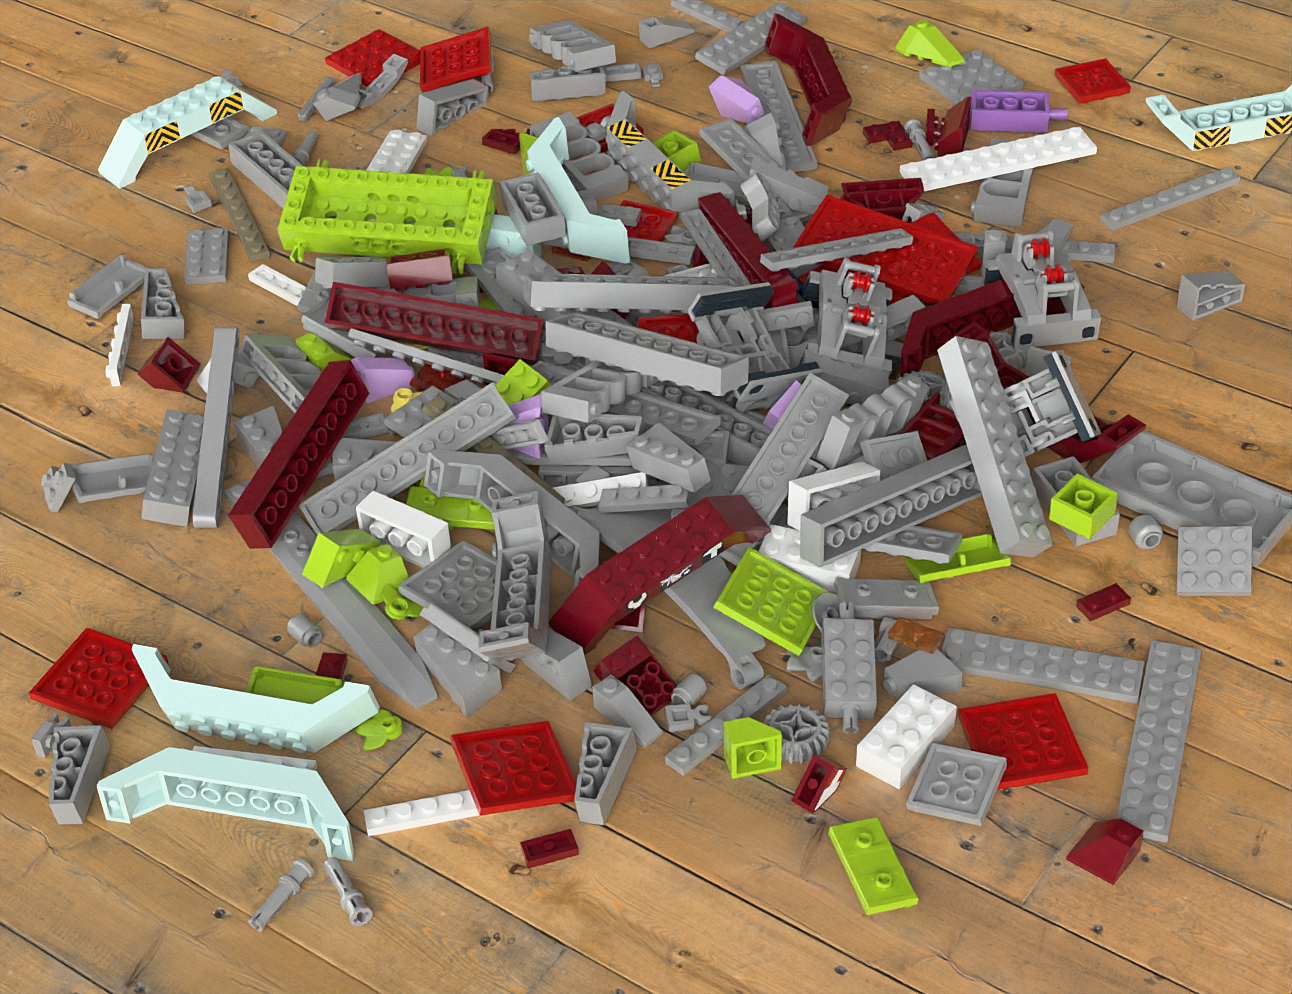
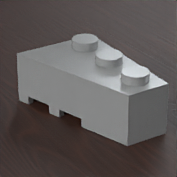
[1176,271,1245,321]

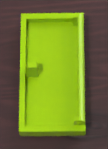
[406,486,495,530]
[905,533,1011,583]
[245,666,345,705]
[828,817,919,915]

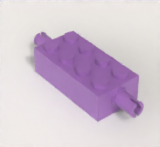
[952,90,1068,133]

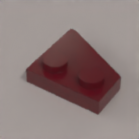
[482,129,530,154]

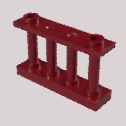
[899,392,966,460]

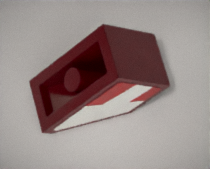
[791,754,847,813]

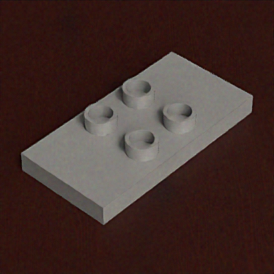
[1092,431,1292,567]

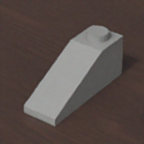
[592,675,663,748]

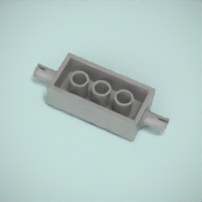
[821,601,877,734]

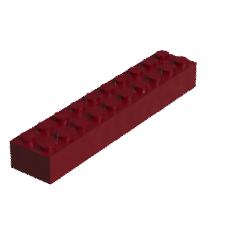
[698,192,799,310]
[324,282,545,365]
[228,360,370,549]

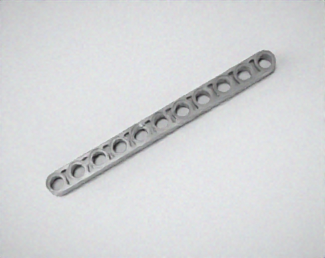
[193,326,240,528]

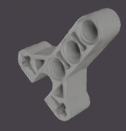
[740,173,792,241]

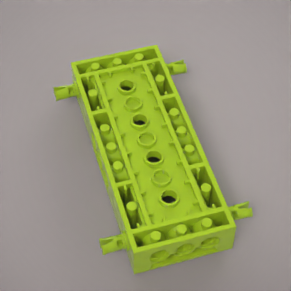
[277,159,497,275]

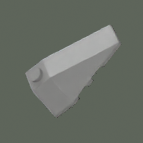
[313,72,362,121]

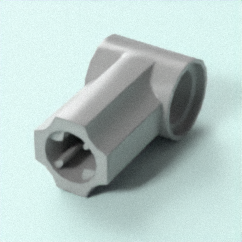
[874,616,909,663]

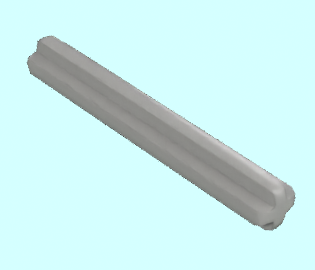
[297,76,335,122]

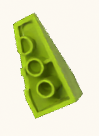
[895,20,965,67]

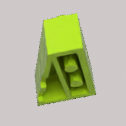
[302,529,382,588]

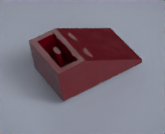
[593,635,677,716]

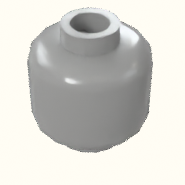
[1128,515,1163,549]

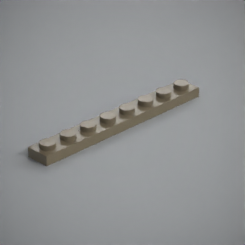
[209,168,270,263]
[423,395,565,504]

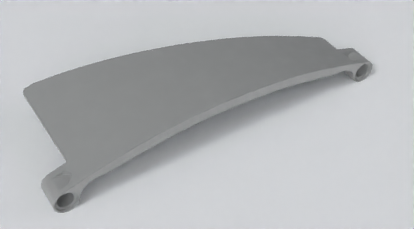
[569,506,766,689]

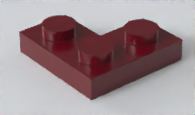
[863,121,912,151]

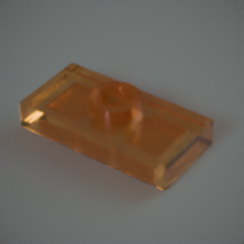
[888,617,944,654]

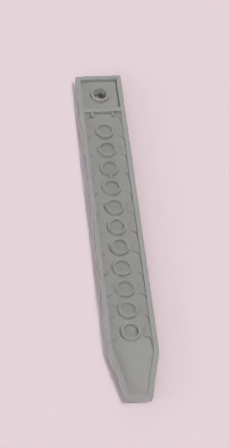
[223,478,438,710]

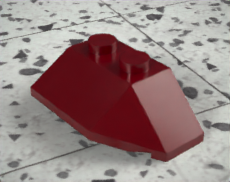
[841,178,924,214]

